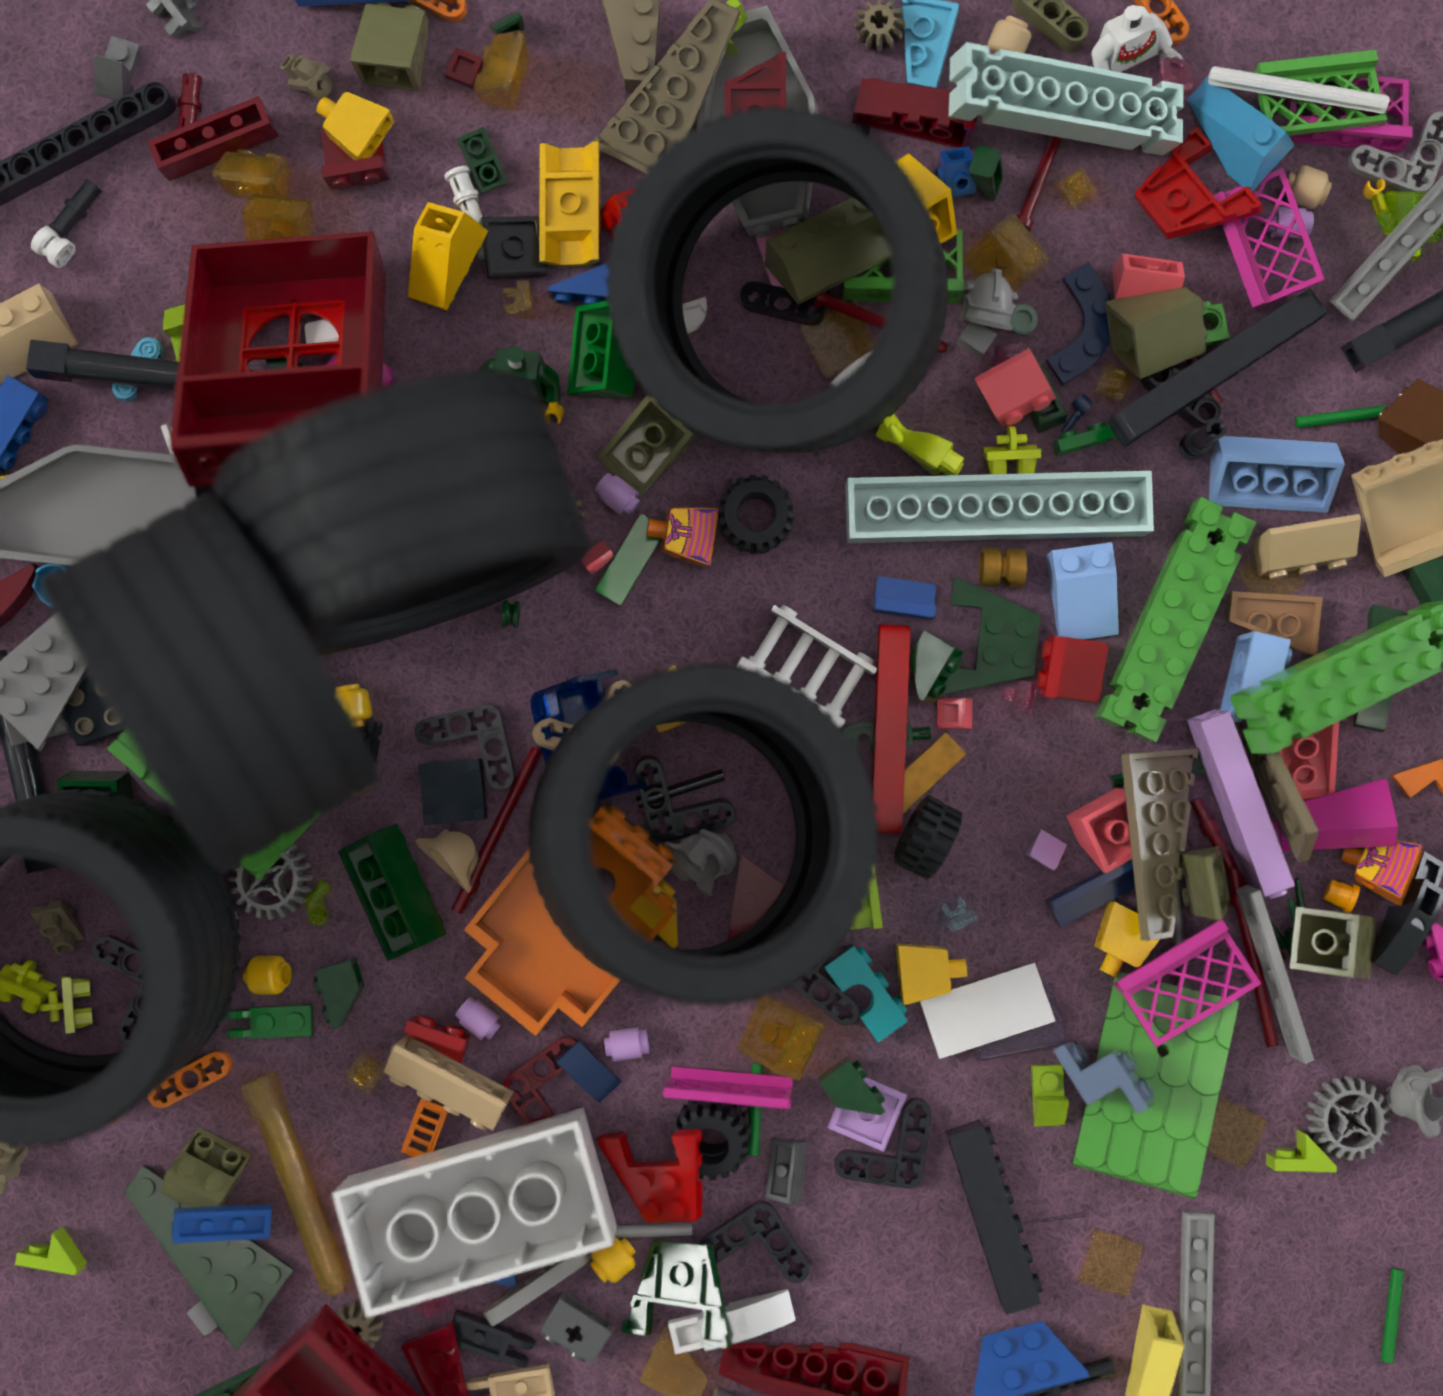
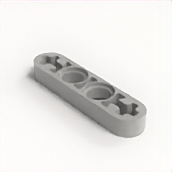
[483,1253,591,1326]

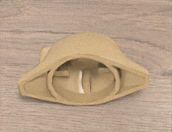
[415,829,478,893]

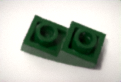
[457,127,508,194]

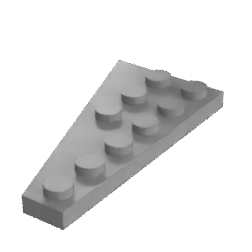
[0,614,87,752]

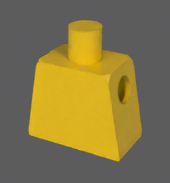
[316,92,395,160]
[1094,901,1160,978]
[895,943,967,1005]

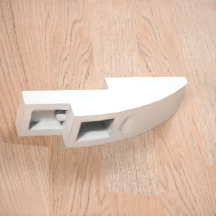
[668,1289,796,1354]

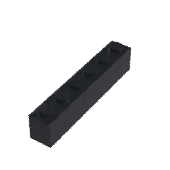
[945,1119,1043,1315]

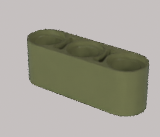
[1012,0,1089,53]

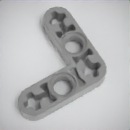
[1347,112,1443,196]

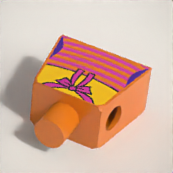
[646,508,718,568]
[1342,840,1422,906]

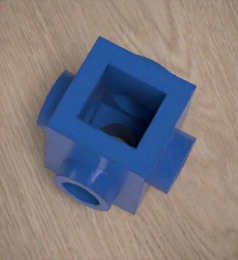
[936,147,976,198]

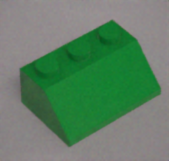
[567,301,635,399]

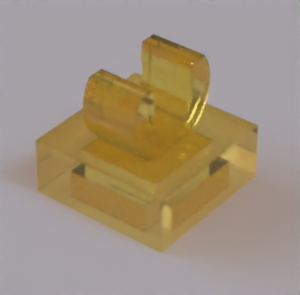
[1056,167,1098,210]
[503,280,533,318]
[1093,364,1133,403]
[344,1050,386,1094]

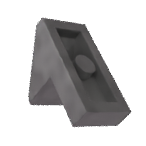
[94,36,143,100]

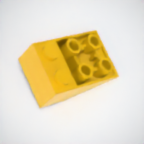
[408,202,488,311]

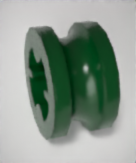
[501,600,520,628]

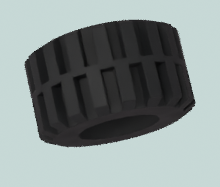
[718,474,794,555]
[894,795,962,880]
[671,1100,752,1180]

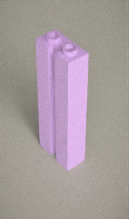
[1186,709,1295,898]

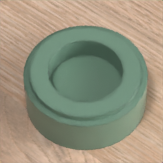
[1010,304,1038,336]

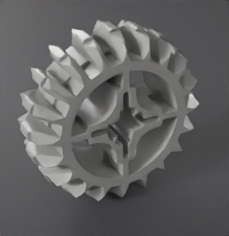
[229,844,313,920]
[1305,1076,1393,1161]

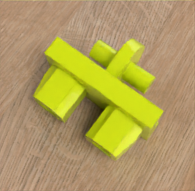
[982,426,1041,474]
[0,959,57,1014]
[39,975,93,1034]

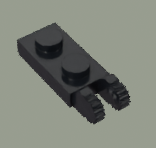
[452,1309,536,1368]

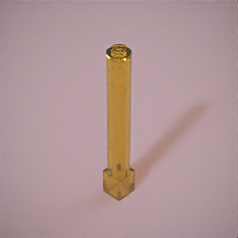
[240,1071,351,1296]

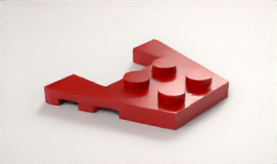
[1135,126,1262,240]
[597,1129,702,1222]

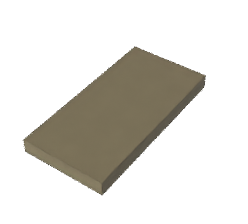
[1249,751,1319,863]

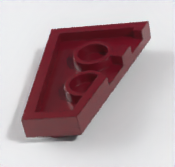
[401,1322,468,1396]

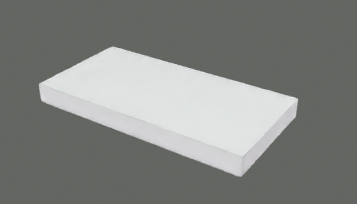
[919,963,1055,1059]

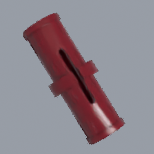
[177,72,202,129]

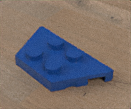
[973,1321,1089,1396]

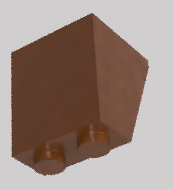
[1377,378,1443,454]

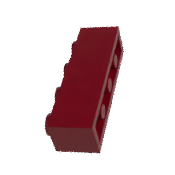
[147,96,279,181]

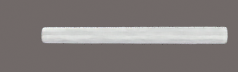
[1208,66,1389,114]

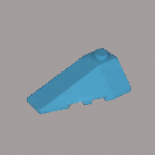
[1187,76,1295,192]

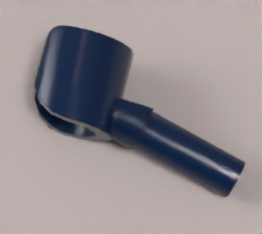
[1060,394,1092,433]

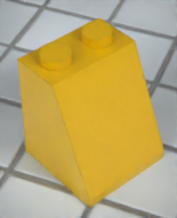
[897,153,957,244]

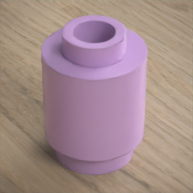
[1266,207,1314,239]
[594,473,640,516]
[455,996,501,1041]
[604,1027,650,1062]

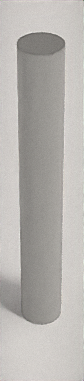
[615,1223,692,1238]

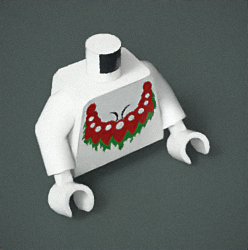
[1092,5,1183,72]

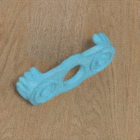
[112,337,164,402]

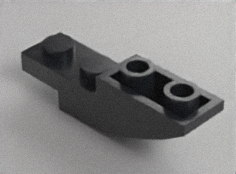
[1371,851,1443,975]

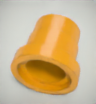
[1323,879,1360,914]

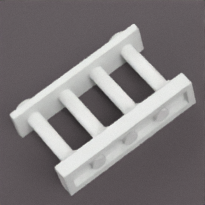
[737,604,877,726]

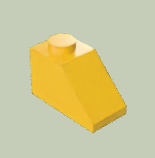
[629,880,679,949]

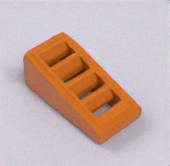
[401,1098,449,1157]

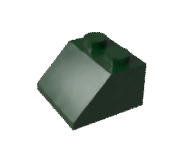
[56,771,133,799]

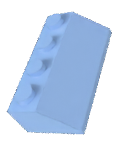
[1209,436,1345,513]

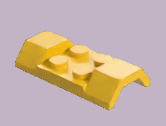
[539,141,600,267]

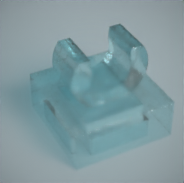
[941,896,978,933]

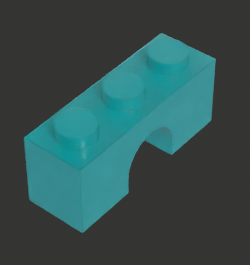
[823,944,908,1043]

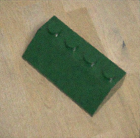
[338,823,447,962]

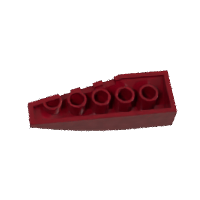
[718,1342,910,1396]

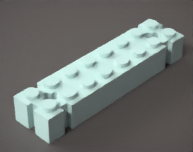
[949,42,1183,156]

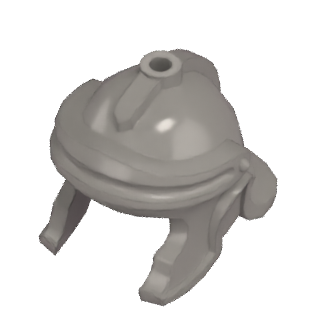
[957,268,1019,331]
[664,829,737,897]
[1386,1065,1443,1138]

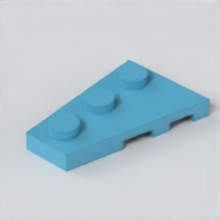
[902,0,959,88]

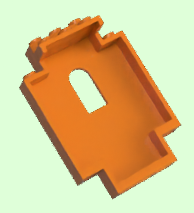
[464,804,676,1036]

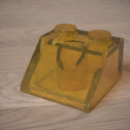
[474,31,531,112]
[212,149,292,203]
[242,194,313,241]
[963,212,1050,292]
[737,994,825,1081]

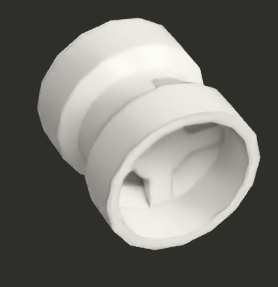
[31,226,76,268]

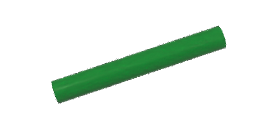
[1295,405,1386,429]
[747,1062,764,1156]
[1381,1267,1404,1363]

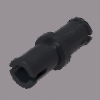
[49,179,102,238]

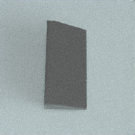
[765,1137,808,1205]

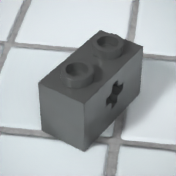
[540,1291,614,1364]

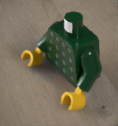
[479,346,564,424]

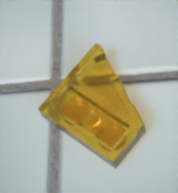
[639,1324,708,1396]

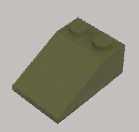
[597,396,699,498]
[1178,845,1231,920]

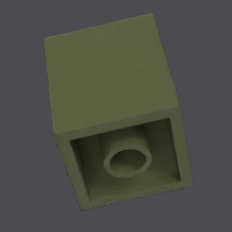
[350,2,429,91]
[1105,287,1207,379]
[1290,907,1377,979]

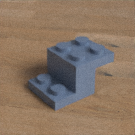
[1053,1041,1155,1114]

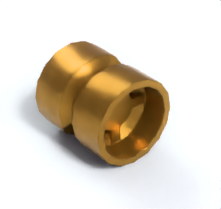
[979,547,1027,588]

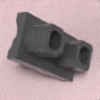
[146,0,203,40]

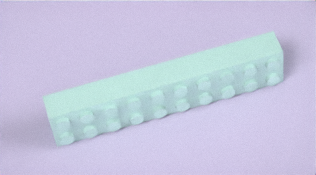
[845,471,1154,543]

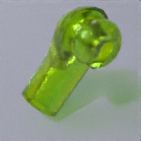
[305,879,333,926]

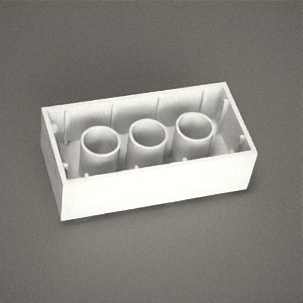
[332,1107,617,1318]

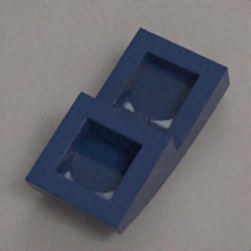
[557,1039,621,1103]

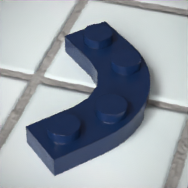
[1046,262,1112,386]

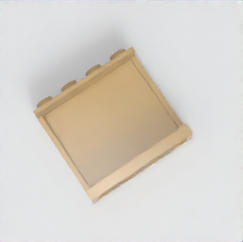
[1351,439,1443,577]

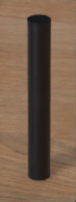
[636,769,725,808]

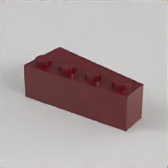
[852,78,977,148]

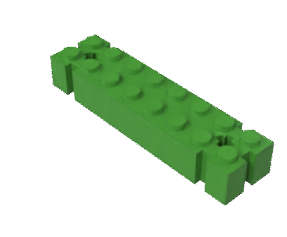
[1094,497,1256,743]
[1229,601,1443,754]

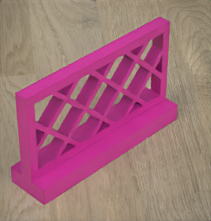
[1287,76,1413,153]
[1213,167,1325,311]
[1113,919,1261,1048]
[663,1065,793,1109]

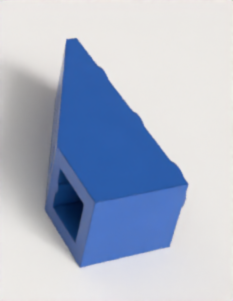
[548,263,609,305]
[0,375,49,475]

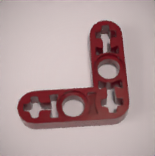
[503,1036,577,1124]

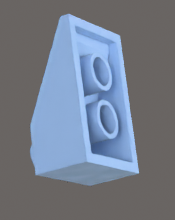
[1046,542,1119,640]
[1220,631,1292,723]

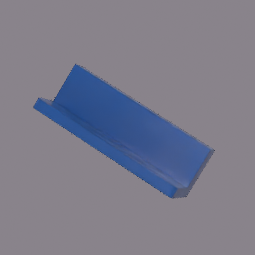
[171,1204,272,1243]

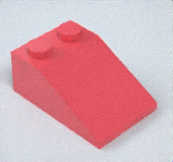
[1279,721,1339,801]

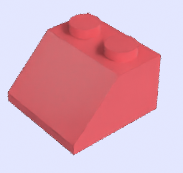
[974,348,1056,427]
[1066,788,1132,873]

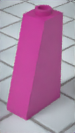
[1272,779,1398,851]

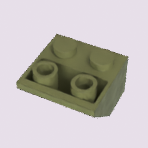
[161,1127,252,1208]

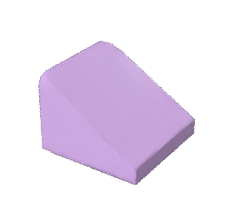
[1025,829,1067,871]

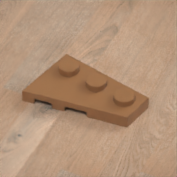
[1226,591,1323,656]

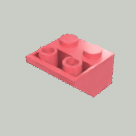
[1112,253,1185,299]

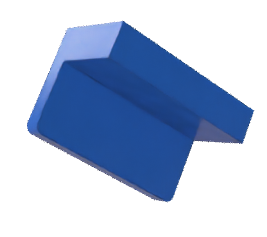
[872,577,936,620]

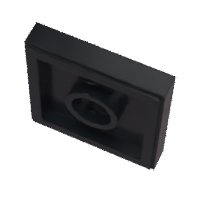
[479,216,548,279]

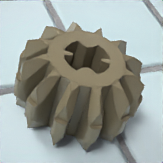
[854,0,905,52]
[337,1301,383,1349]

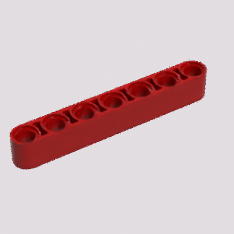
[871,624,910,834]

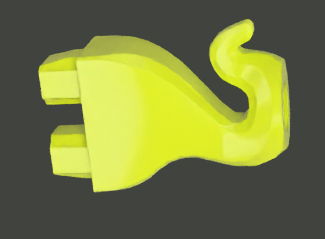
[876,414,964,476]

